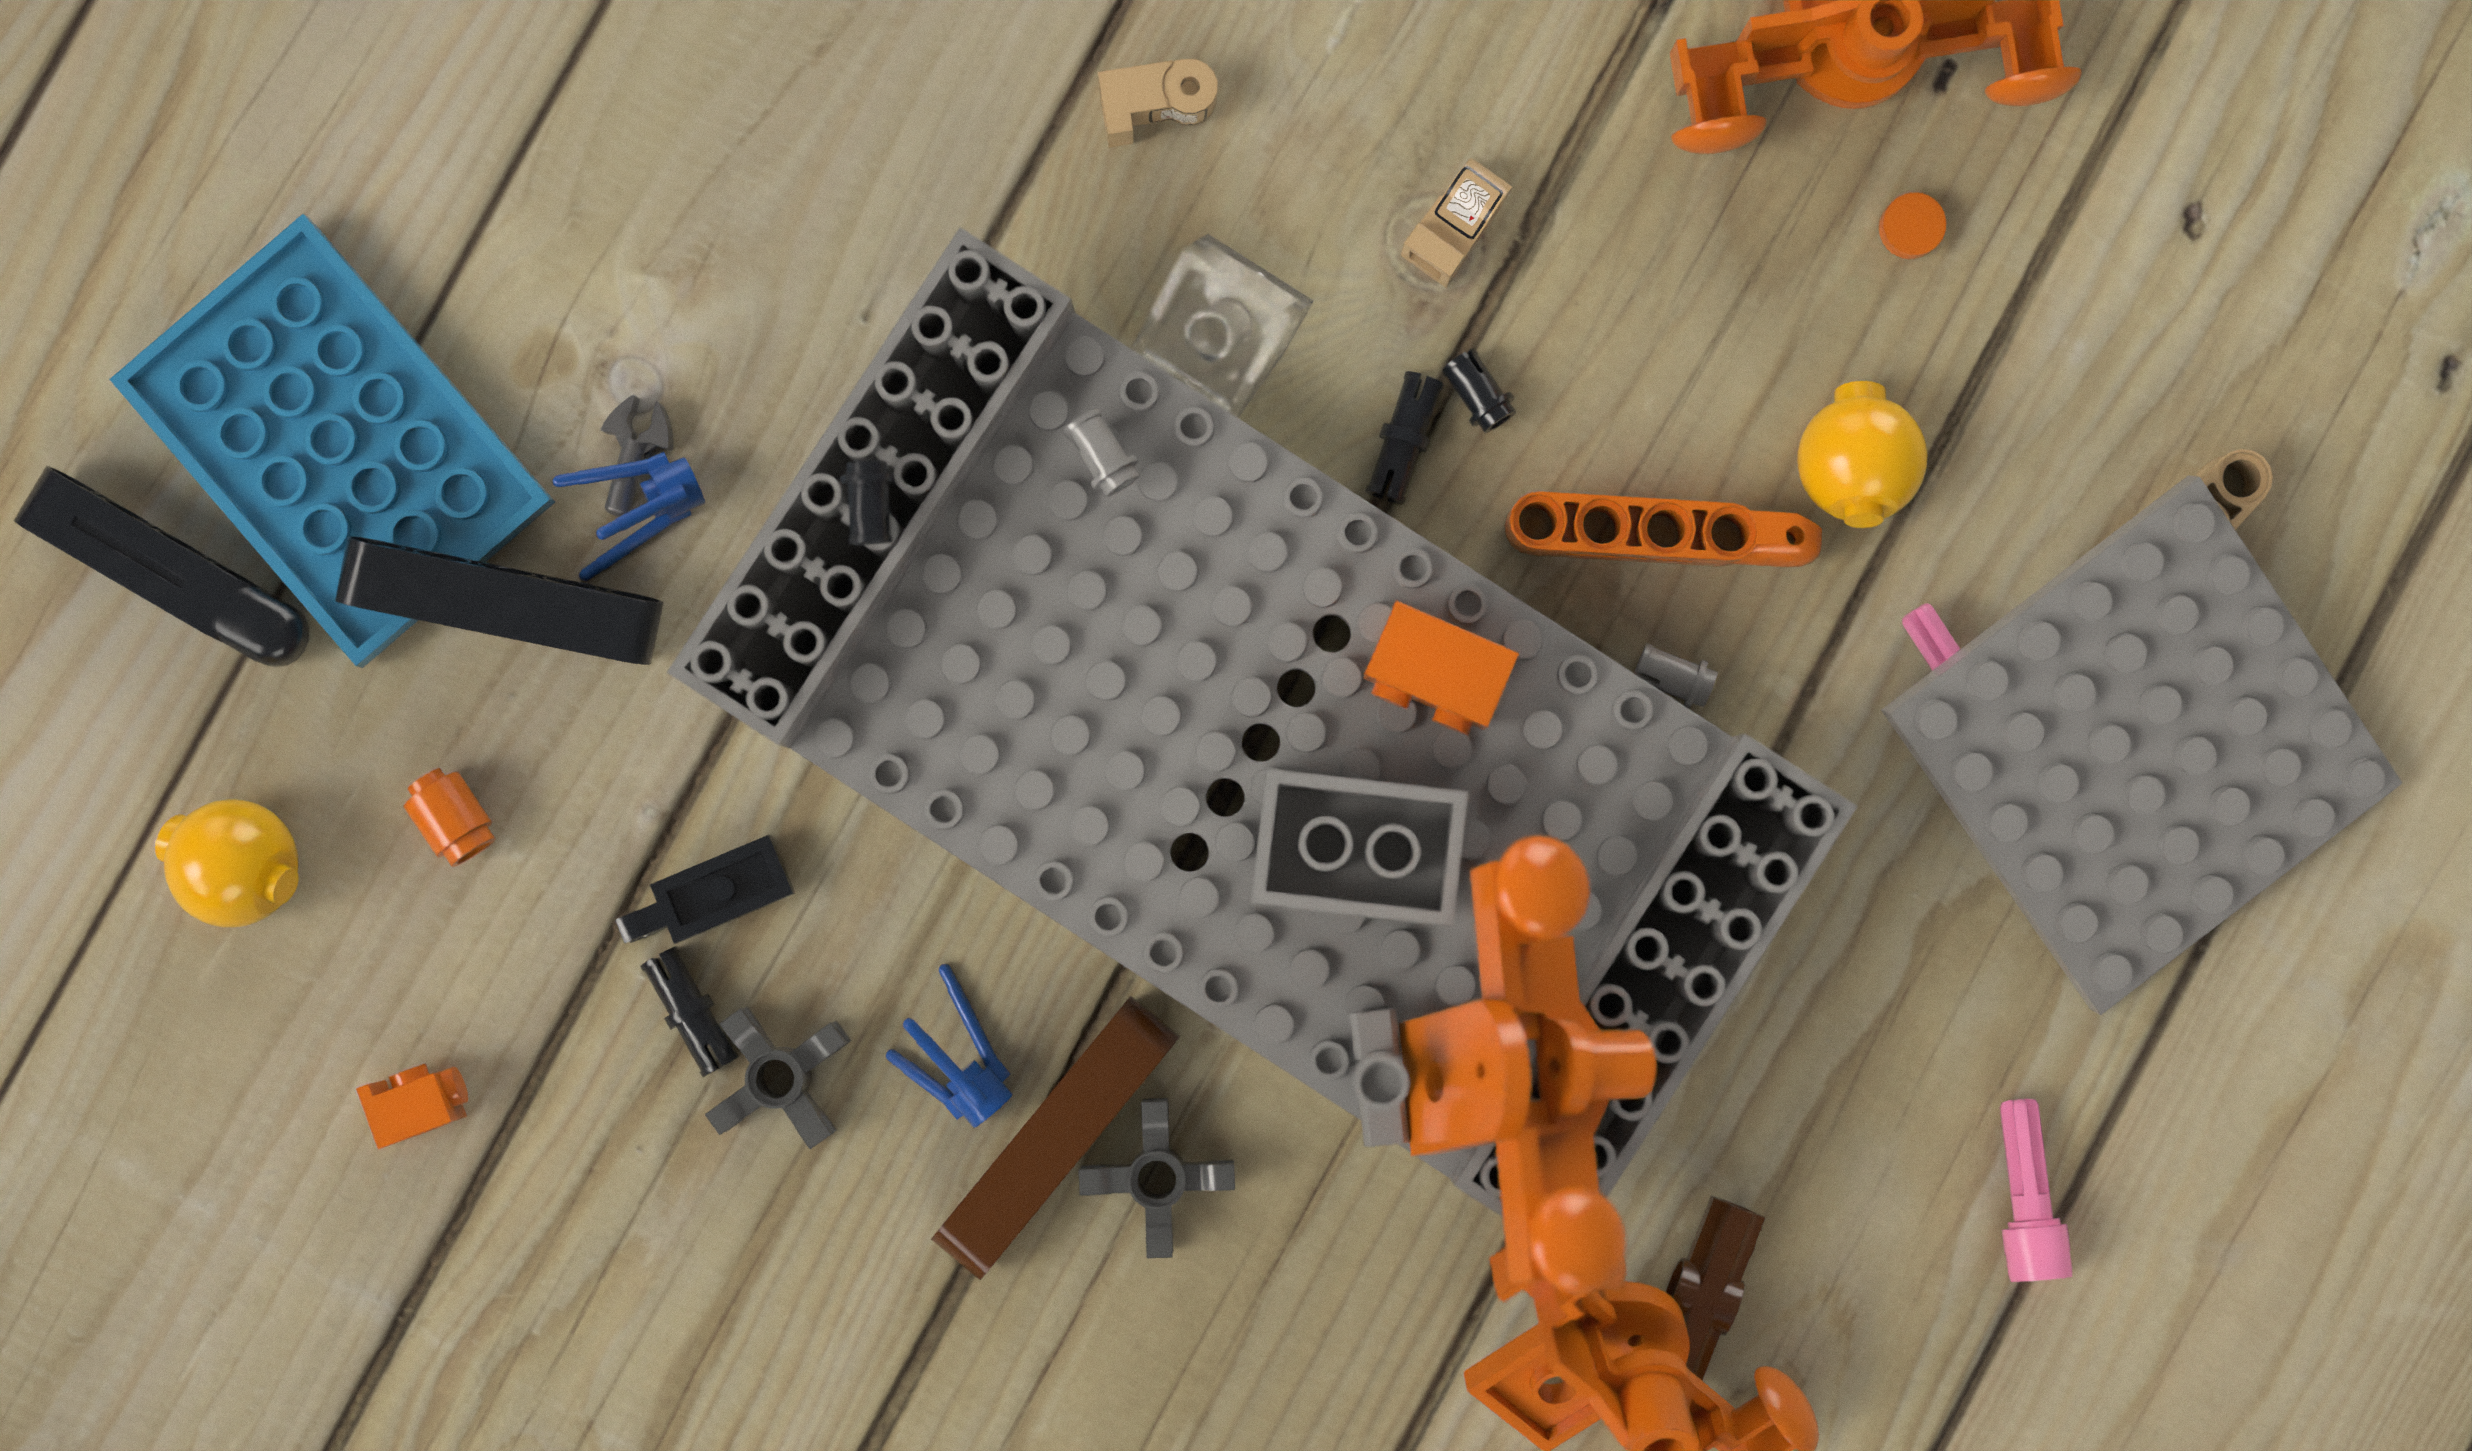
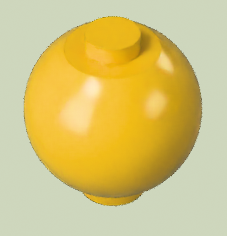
[1797,381,1927,528]
[155,799,299,928]

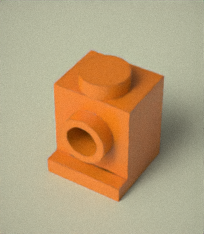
[356,1063,468,1149]

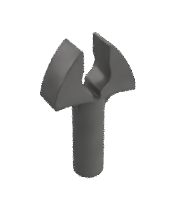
[601,395,674,517]

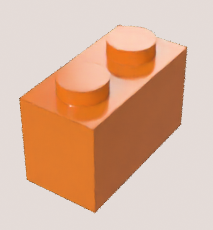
[1363,601,1519,736]

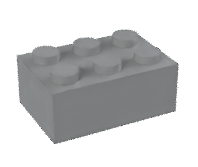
[1251,769,1468,927]

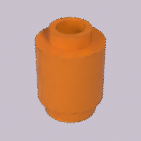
[403,768,496,867]

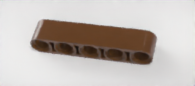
[931,996,1180,1280]

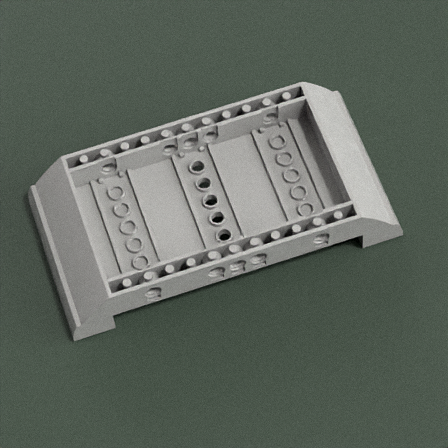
[667,227,1858,1217]

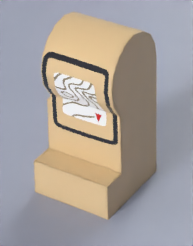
[1098,59,1218,148]
[1401,157,1513,288]

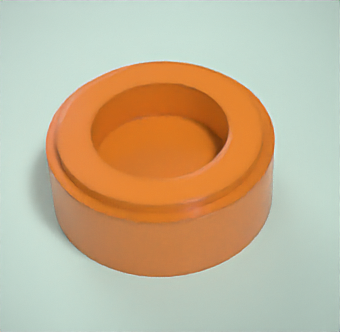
[1879,192,1947,259]

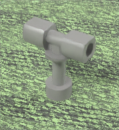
[1350,1008,1410,1147]

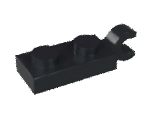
[615,835,796,944]

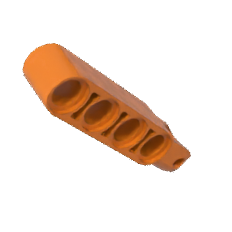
[1504,491,1822,567]

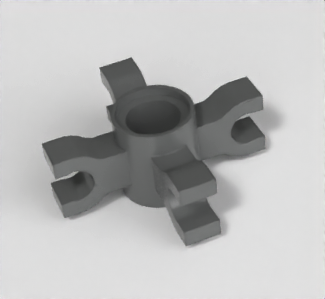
[705,1006,851,1149]
[1079,1098,1235,1259]

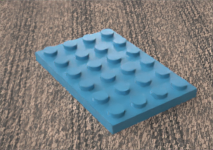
[109,214,555,668]

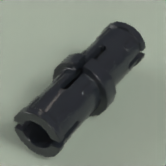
[1365,371,1444,505]
[640,946,739,1078]

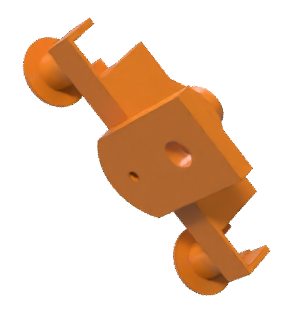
[1670,0,2082,154]
[1399,835,1656,1294]
[1463,1247,1819,1451]

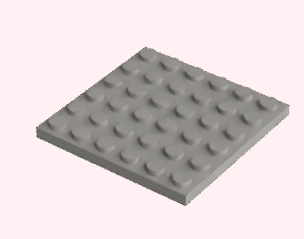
[1881,475,2402,1015]

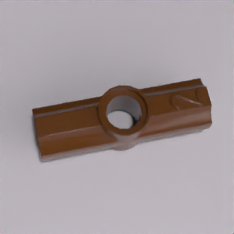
[1666,1195,1765,1381]

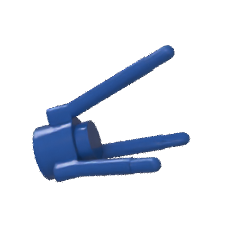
[553,452,705,581]
[886,964,1013,1128]

